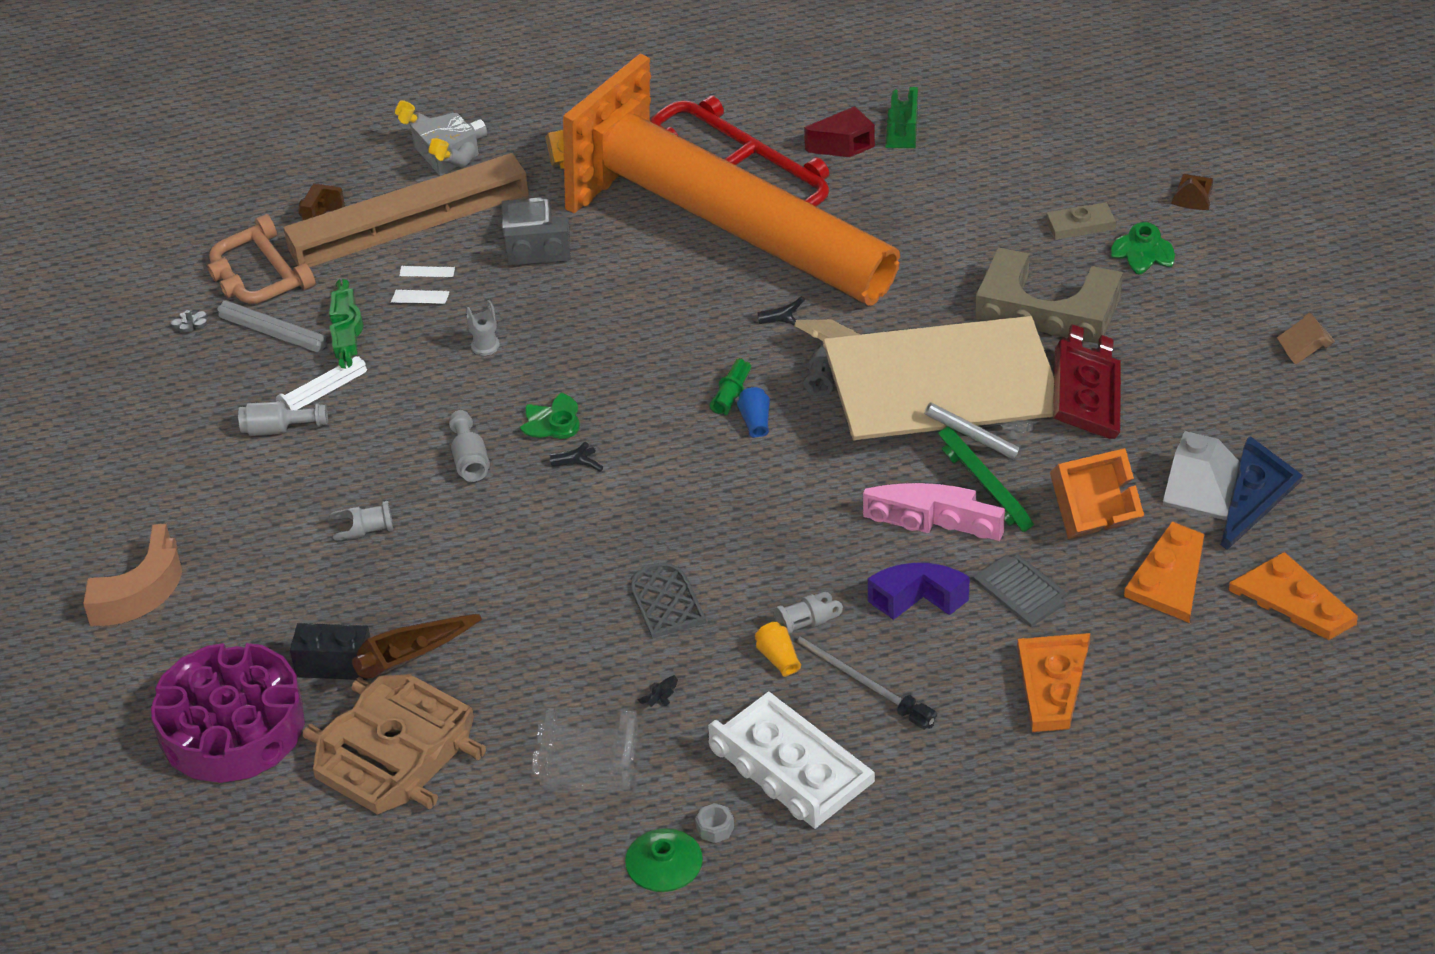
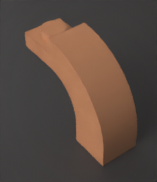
[83,524,182,626]

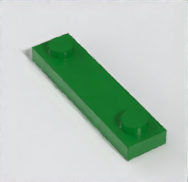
[938,426,1034,532]

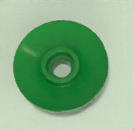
[625,828,703,892]

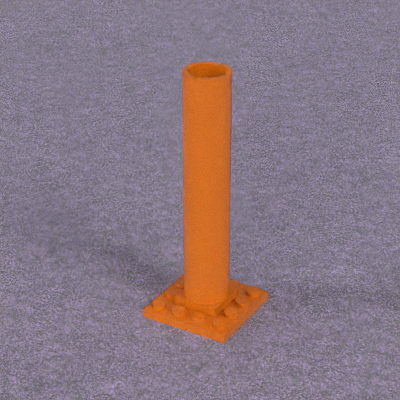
[563,53,900,306]

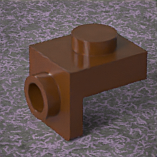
[298,183,345,220]

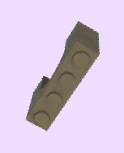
[976,248,1123,344]

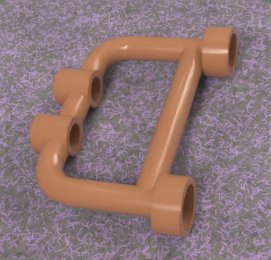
[207,214,316,304]

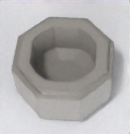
[695,803,734,843]

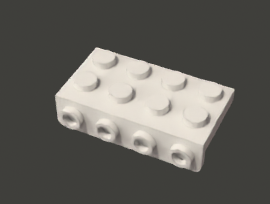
[708,691,875,829]

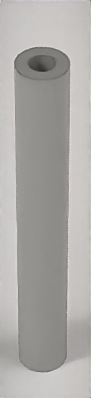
[924,402,1019,459]

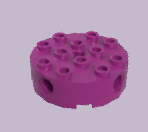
[151,643,305,783]

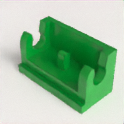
[885,87,918,149]

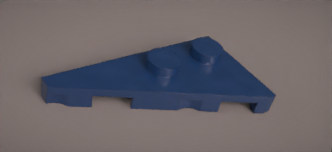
[1220,436,1303,550]

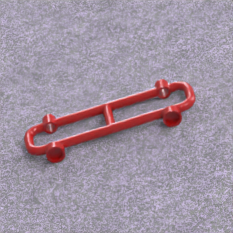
[650,95,829,207]

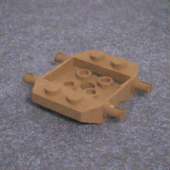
[303,674,486,814]

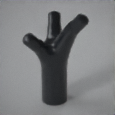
[757,296,805,326]
[550,442,603,472]

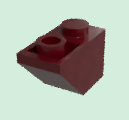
[804,106,875,157]

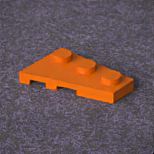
[1124,522,1204,623]
[1229,552,1358,640]
[1017,633,1091,732]

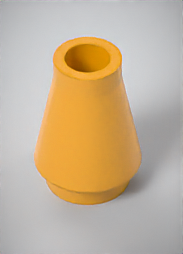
[755,622,801,677]

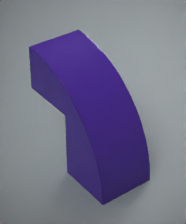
[867,563,970,620]

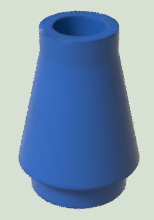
[737,387,770,438]

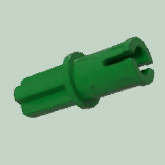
[709,358,751,416]

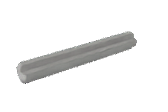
[217,300,327,353]

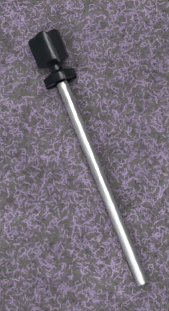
[797,637,937,730]

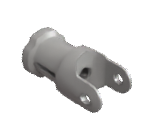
[466,300,500,356]
[329,501,394,541]
[774,592,843,636]

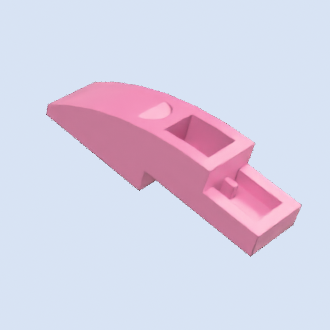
[863,483,1005,541]

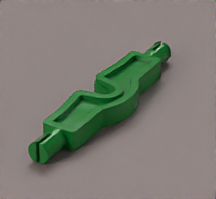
[329,279,364,369]

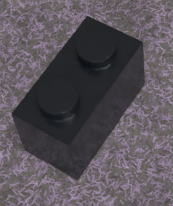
[290,623,370,680]

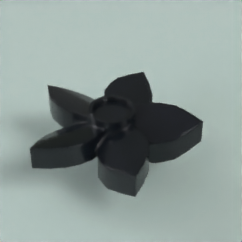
[637,675,678,707]

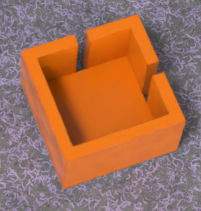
[1050,448,1144,539]

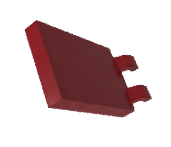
[1053,324,1121,439]

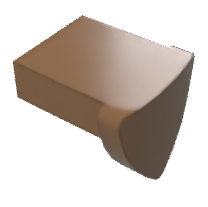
[1277,313,1335,364]

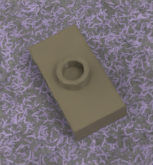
[1046,202,1116,240]

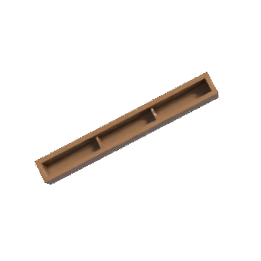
[283,153,529,267]

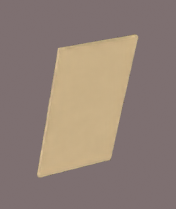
[823,316,1054,440]

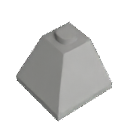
[1163,431,1240,520]

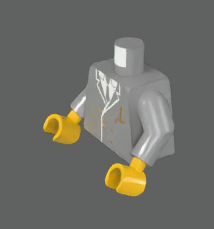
[395,100,487,176]

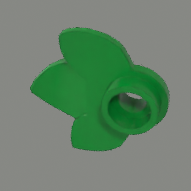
[1111,222,1175,275]
[520,393,580,439]

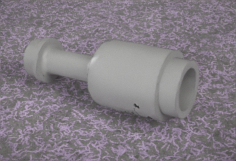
[238,401,328,436]
[449,410,490,482]

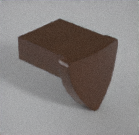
[1171,174,1214,210]

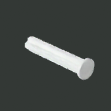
[276,357,367,410]

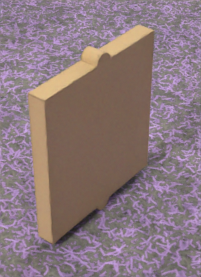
[795,319,860,341]

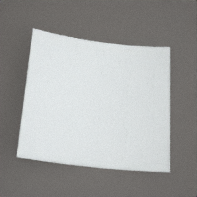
[391,266,455,304]

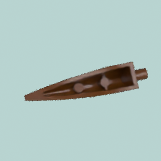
[352,614,482,678]

